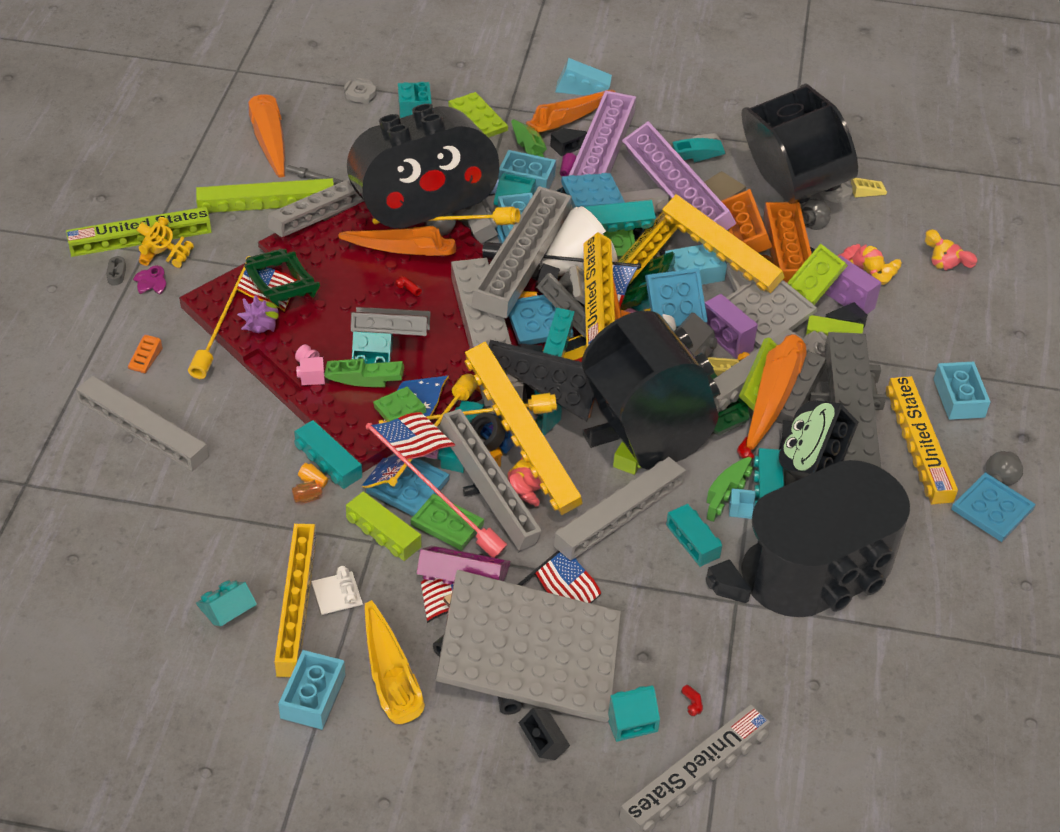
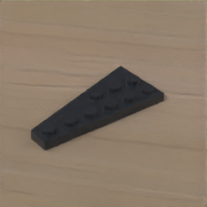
[488,340,594,422]

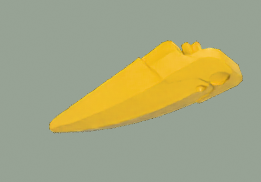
[365,600,425,724]

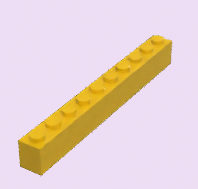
[464,342,583,516]

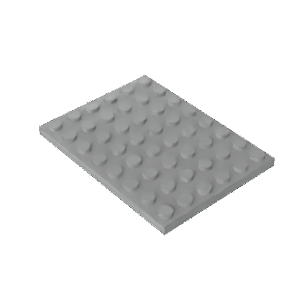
[435,570,621,723]

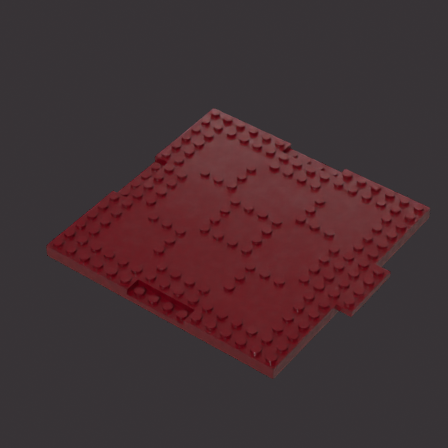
[179,201,581,473]

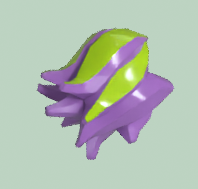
[237,295,278,333]

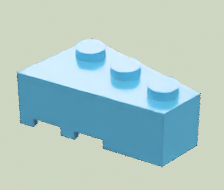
[555,58,612,96]

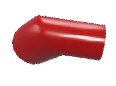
[395,276,422,296]
[737,437,754,459]
[681,685,703,716]

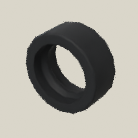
[470,412,506,452]

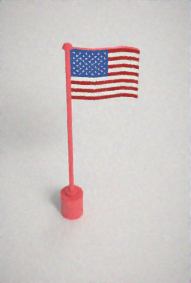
[366,412,508,558]

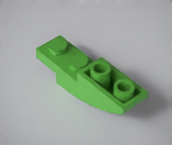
[511,119,547,157]
[324,359,404,387]
[706,457,753,522]

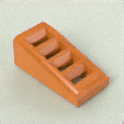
[128,335,163,373]

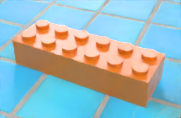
[763,202,811,283]

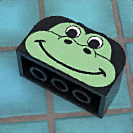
[779,400,859,480]

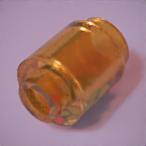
[292,480,322,504]

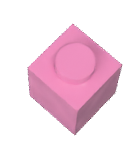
[297,357,325,385]

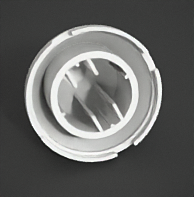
[539,206,618,276]

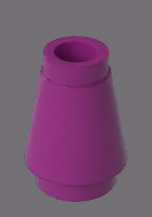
[560,153,577,176]

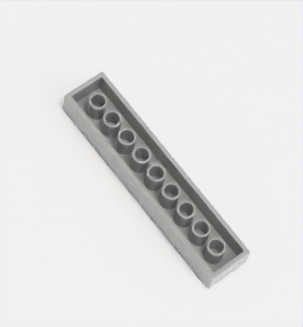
[472,186,572,318]
[451,258,523,406]

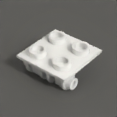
[311,566,363,615]

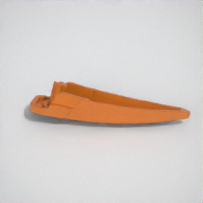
[526,90,616,132]
[248,94,285,177]
[338,226,456,256]
[747,334,806,450]

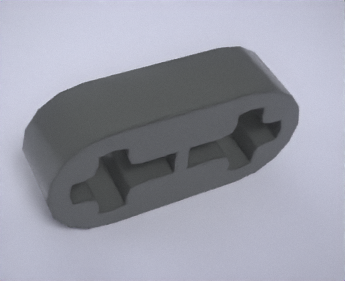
[106,256,126,286]

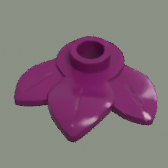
[133,265,166,295]

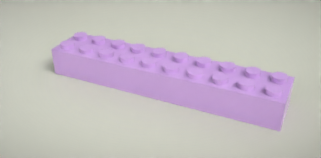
[569,90,636,176]
[622,121,736,230]

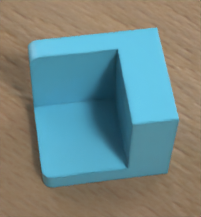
[729,489,755,519]

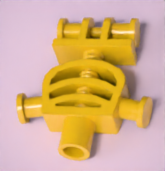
[136,217,194,268]

